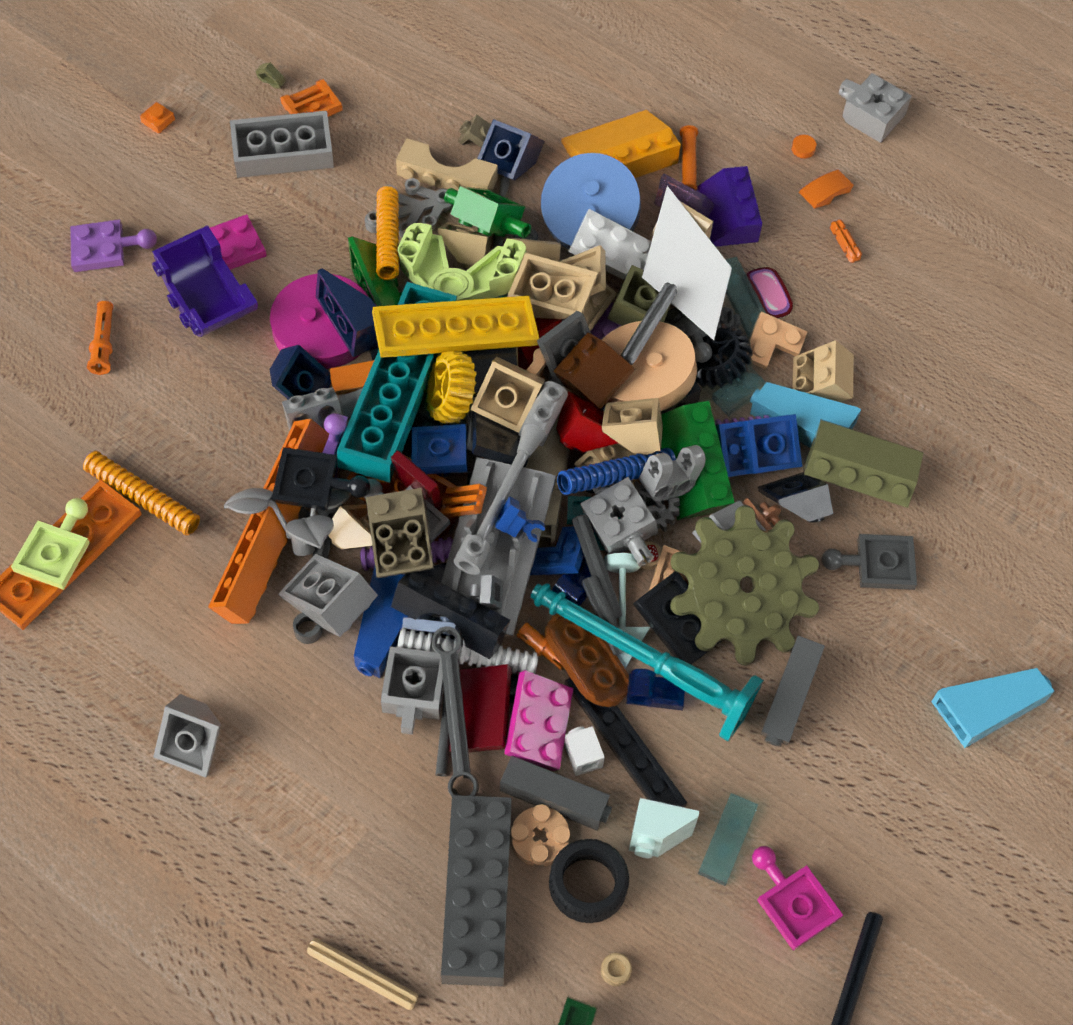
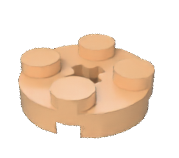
[511,804,570,866]

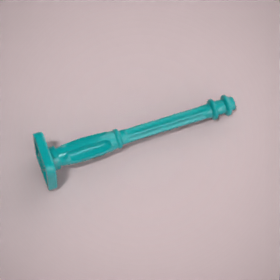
[530,583,764,742]

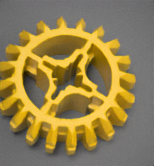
[426,351,476,424]

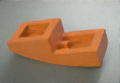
[799,170,854,209]

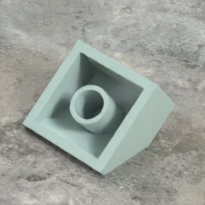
[629,798,699,858]

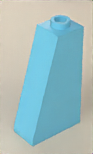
[750,382,861,448]
[931,668,1054,748]

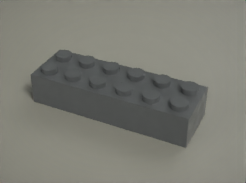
[441,795,512,987]

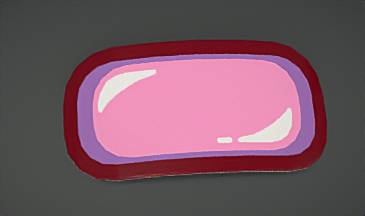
[746,267,793,318]

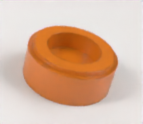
[791,135,816,159]

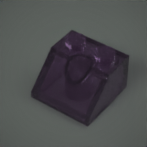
[654,173,715,218]

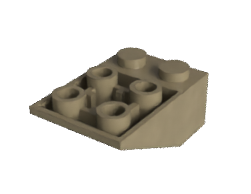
[366,488,434,578]

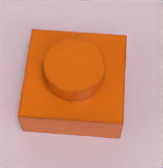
[140,102,175,134]

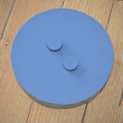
[541,153,641,249]

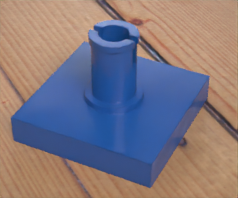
[412,424,467,477]

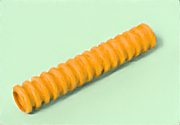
[376,186,399,280]
[83,451,200,536]

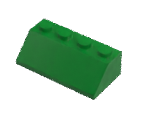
[348,236,403,307]
[661,401,735,521]

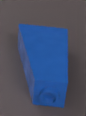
[354,566,411,678]

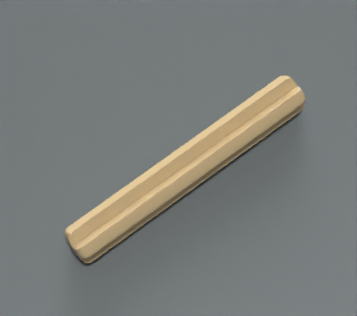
[307,938,418,1010]

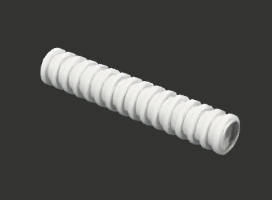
[397,628,538,674]

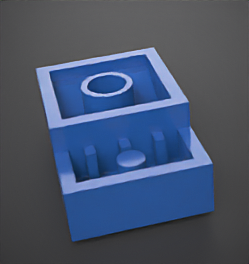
[715,414,802,477]

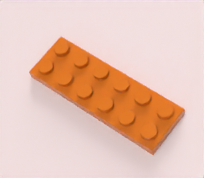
[0,479,142,630]

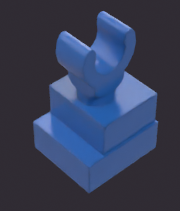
[495,496,545,542]

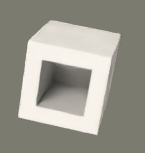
[564,726,605,776]

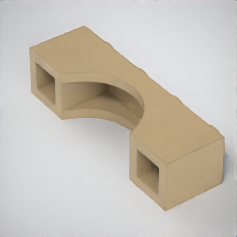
[396,138,498,191]

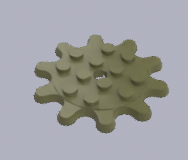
[670,505,819,666]

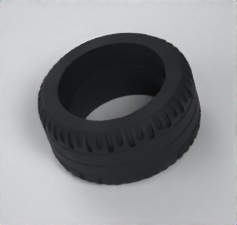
[549,839,629,923]

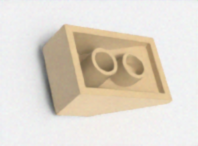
[507,253,598,319]

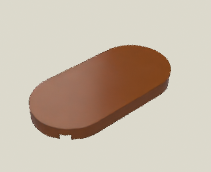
[545,614,630,707]

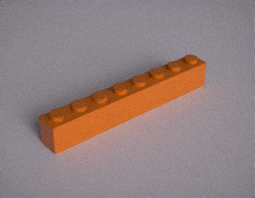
[208,419,329,624]

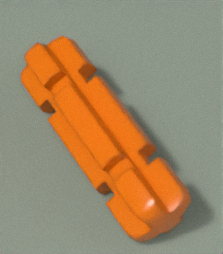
[830,219,862,263]

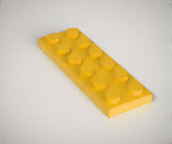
[372,296,539,358]

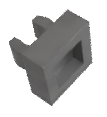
[469,575,503,609]

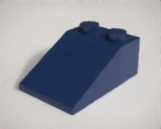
[315,268,378,358]

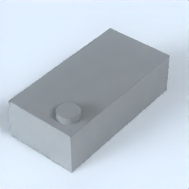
[230,111,334,178]

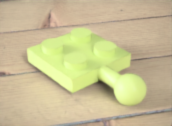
[11,498,90,590]

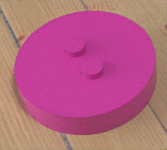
[270,274,368,369]

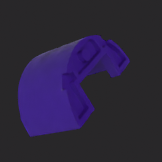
[152,225,258,337]

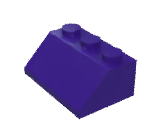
[696,166,762,247]

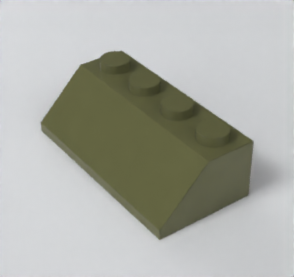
[803,419,923,508]

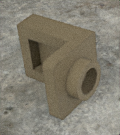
[458,115,491,148]

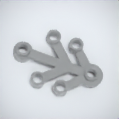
[365,178,453,237]

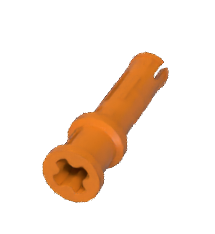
[87,301,113,375]

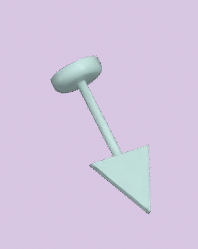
[603,553,650,669]

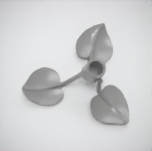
[224,488,351,556]

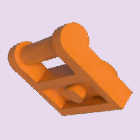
[280,79,343,117]

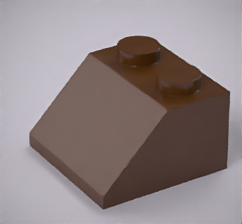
[553,332,635,409]

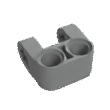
[639,445,705,502]

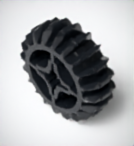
[692,323,753,390]

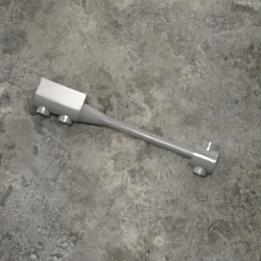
[454,381,568,575]

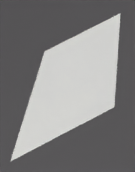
[642,186,732,340]

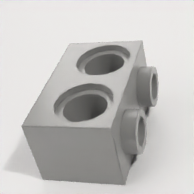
[282,387,342,430]

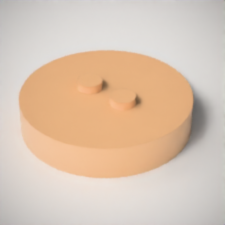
[602,321,697,411]

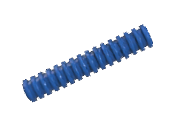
[557,448,676,495]

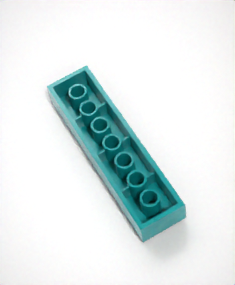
[337,282,457,483]

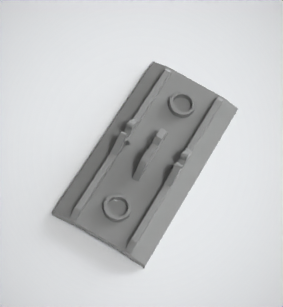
[432,458,557,636]

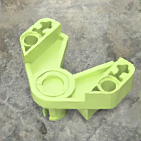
[398,223,526,301]

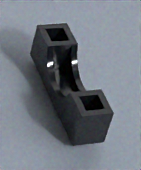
[391,571,510,659]

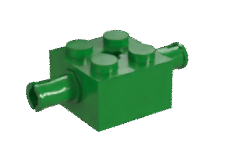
[444,186,531,239]

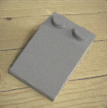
[278,554,378,637]

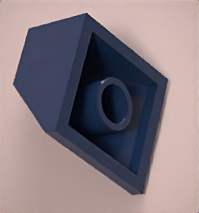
[477,119,545,181]
[269,345,332,400]

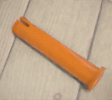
[679,125,698,194]

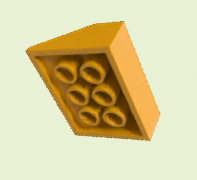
[561,110,681,178]

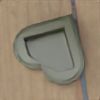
[256,62,286,89]

